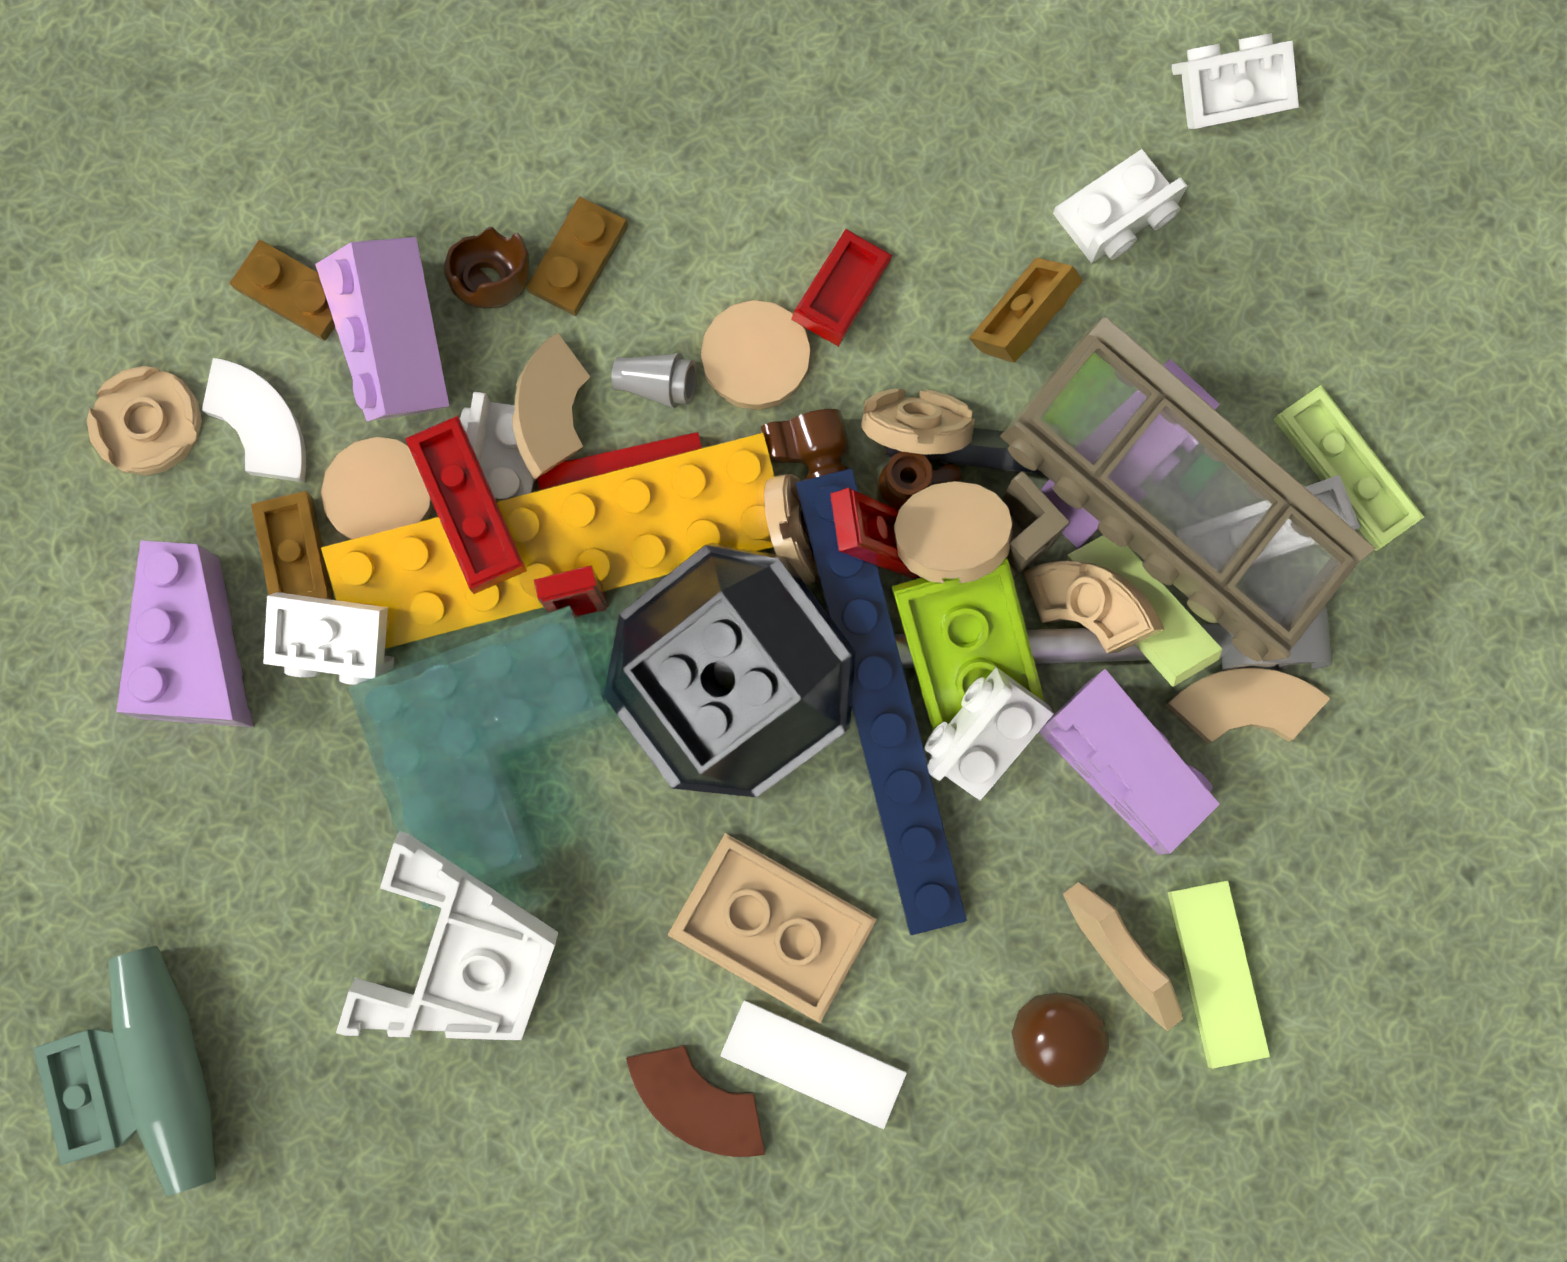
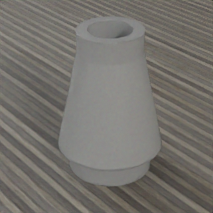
[611,353,697,408]

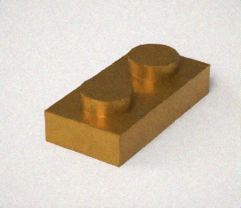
[526,196,628,317]
[229,239,335,341]
[969,257,1083,363]
[251,491,333,600]

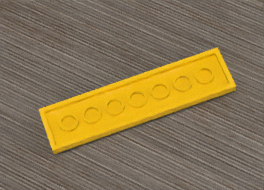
[321,433,774,649]

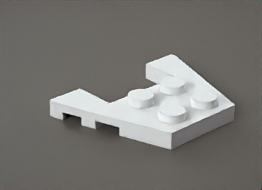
[336,831,558,1040]

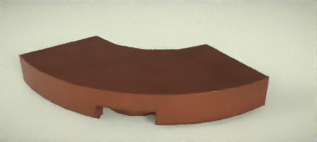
[626,1045,765,1157]

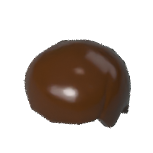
[443,227,529,309]
[1011,992,1109,1088]

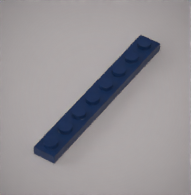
[795,468,967,936]

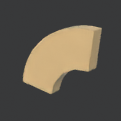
[512,333,590,480]
[1023,561,1165,653]
[1166,668,1330,744]
[1063,882,1183,1031]

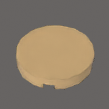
[701,300,811,410]
[87,366,202,476]
[861,388,975,454]
[321,437,433,540]
[764,474,819,586]
[894,481,1013,583]

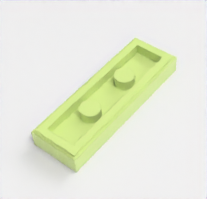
[1274,385,1424,551]
[1067,535,1222,687]
[1168,881,1270,1069]

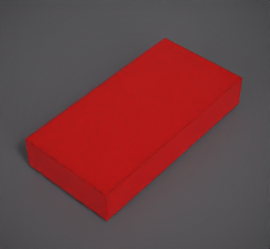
[791,229,893,347]
[534,565,609,622]

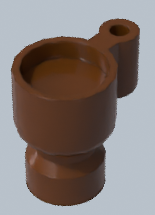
[761,409,849,480]
[877,451,961,510]

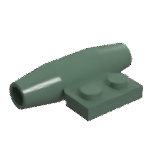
[33,946,216,1196]

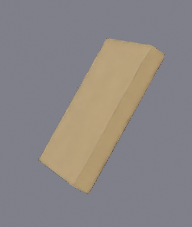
[668,833,877,1023]

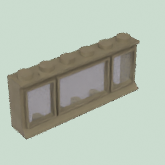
[1000,316,1376,662]

